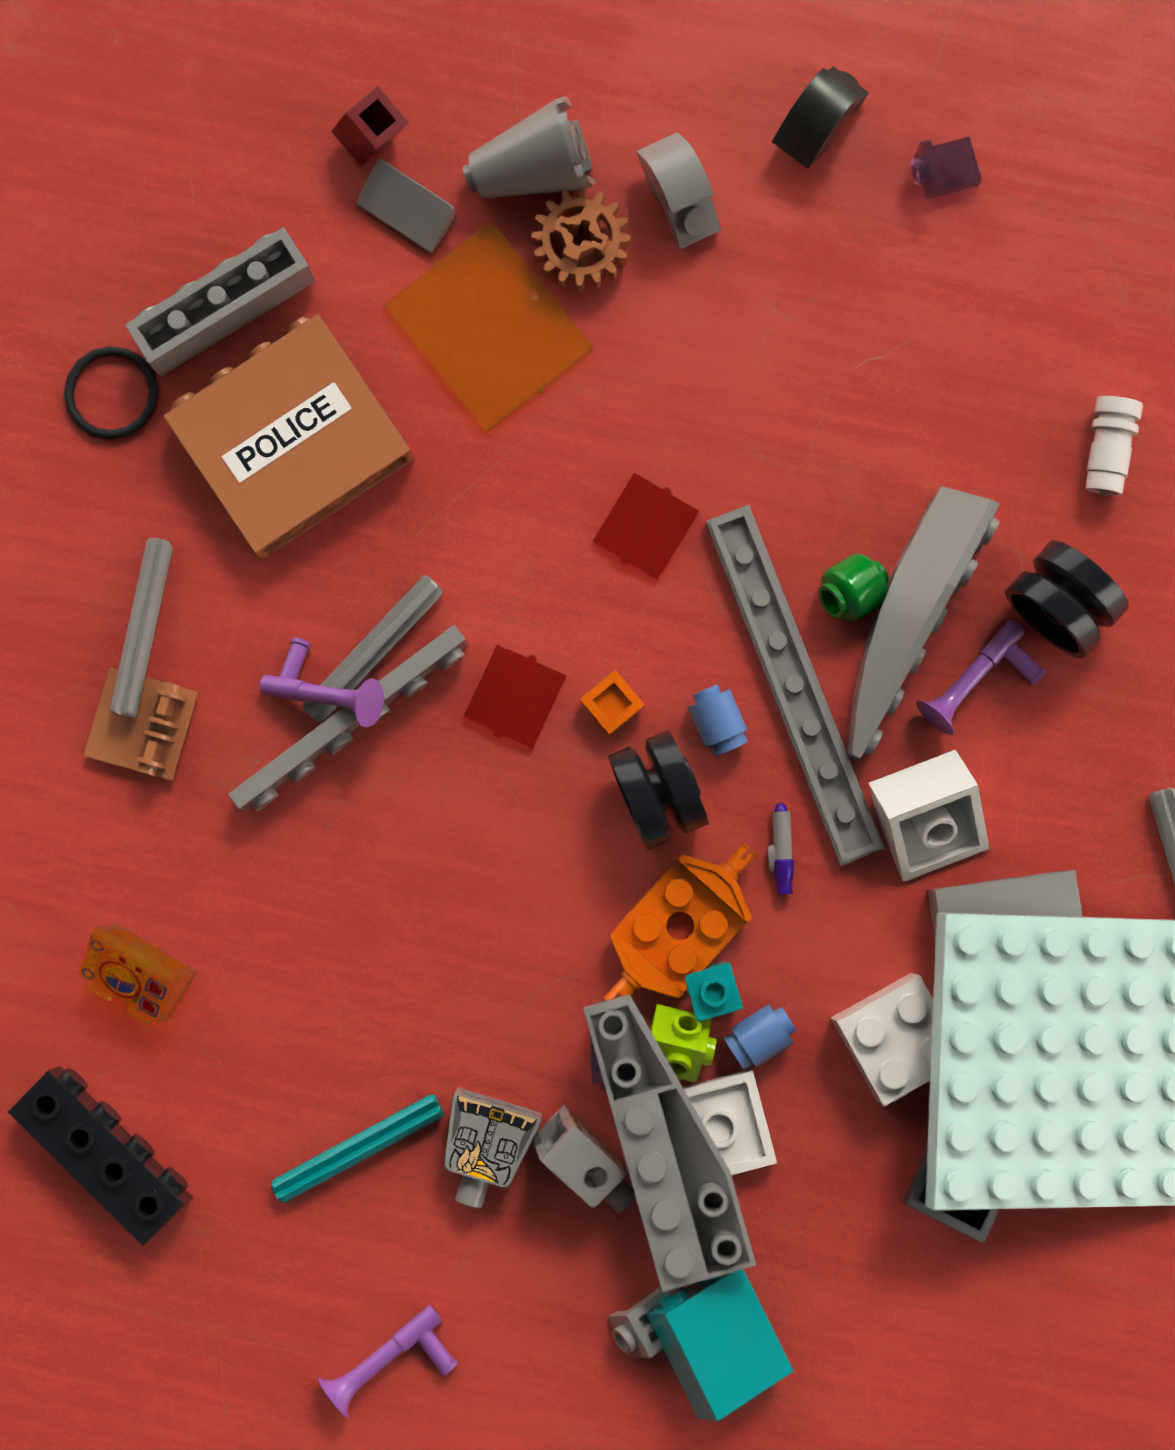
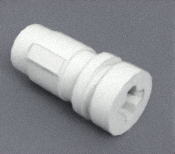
[1085,396,1143,496]

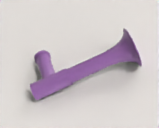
[916,620,1046,735]
[260,637,384,728]
[318,1304,458,1418]

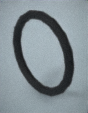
[64,346,159,440]

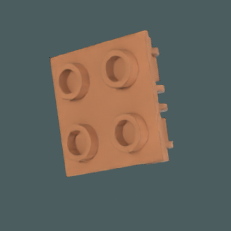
[83,667,199,781]

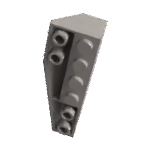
[847,486,1000,761]
[583,994,756,1292]

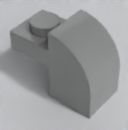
[636,132,722,249]

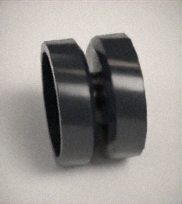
[1005,540,1129,659]
[607,730,709,850]

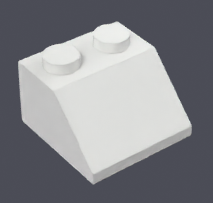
[869,749,990,882]

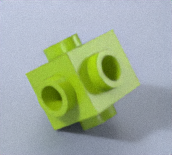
[650,1004,717,1083]

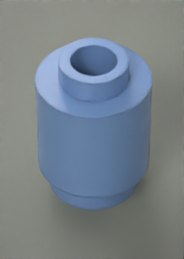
[688,684,748,756]
[724,1004,797,1070]

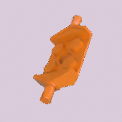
[603,842,758,1001]

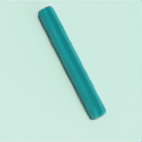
[271,1094,444,1203]

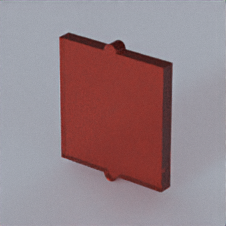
[593,472,699,580]
[463,644,566,749]

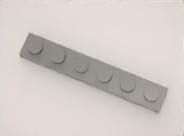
[228,624,468,812]

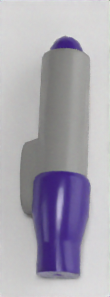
[768,803,794,895]

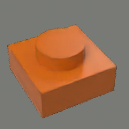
[580,670,645,736]

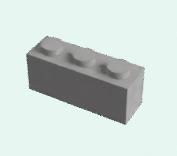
[927,870,1083,944]

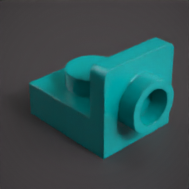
[685,961,743,1021]

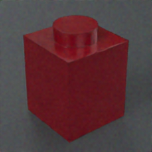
[331,86,409,167]

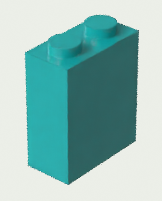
[646,1269,794,1422]

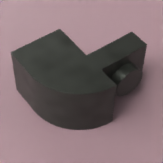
[771,66,869,169]

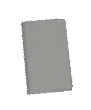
[356,158,457,254]

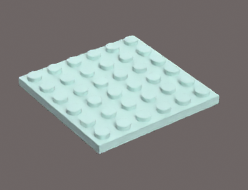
[925,913,1175,1210]

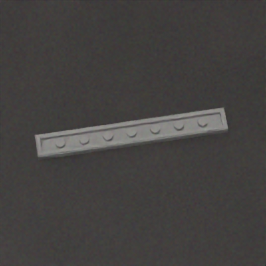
[705,505,884,866]

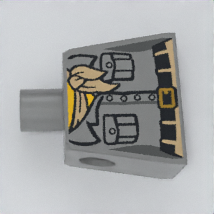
[444,1087,542,1208]
[532,1104,635,1213]

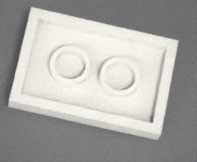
[683,1069,777,1175]

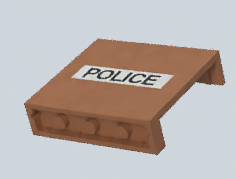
[163,314,415,560]

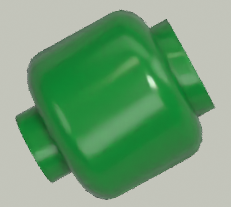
[818,553,889,622]

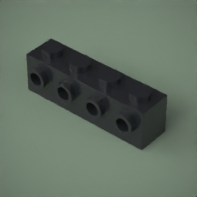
[8,1066,193,1246]

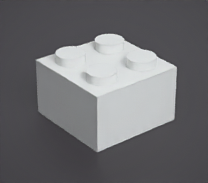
[831,973,933,1106]

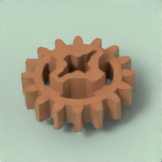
[531,189,631,292]

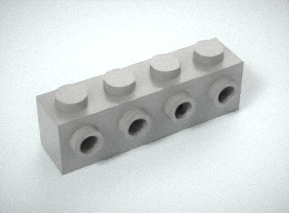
[125,227,316,377]

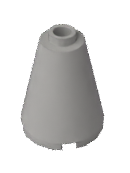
[463,96,595,199]

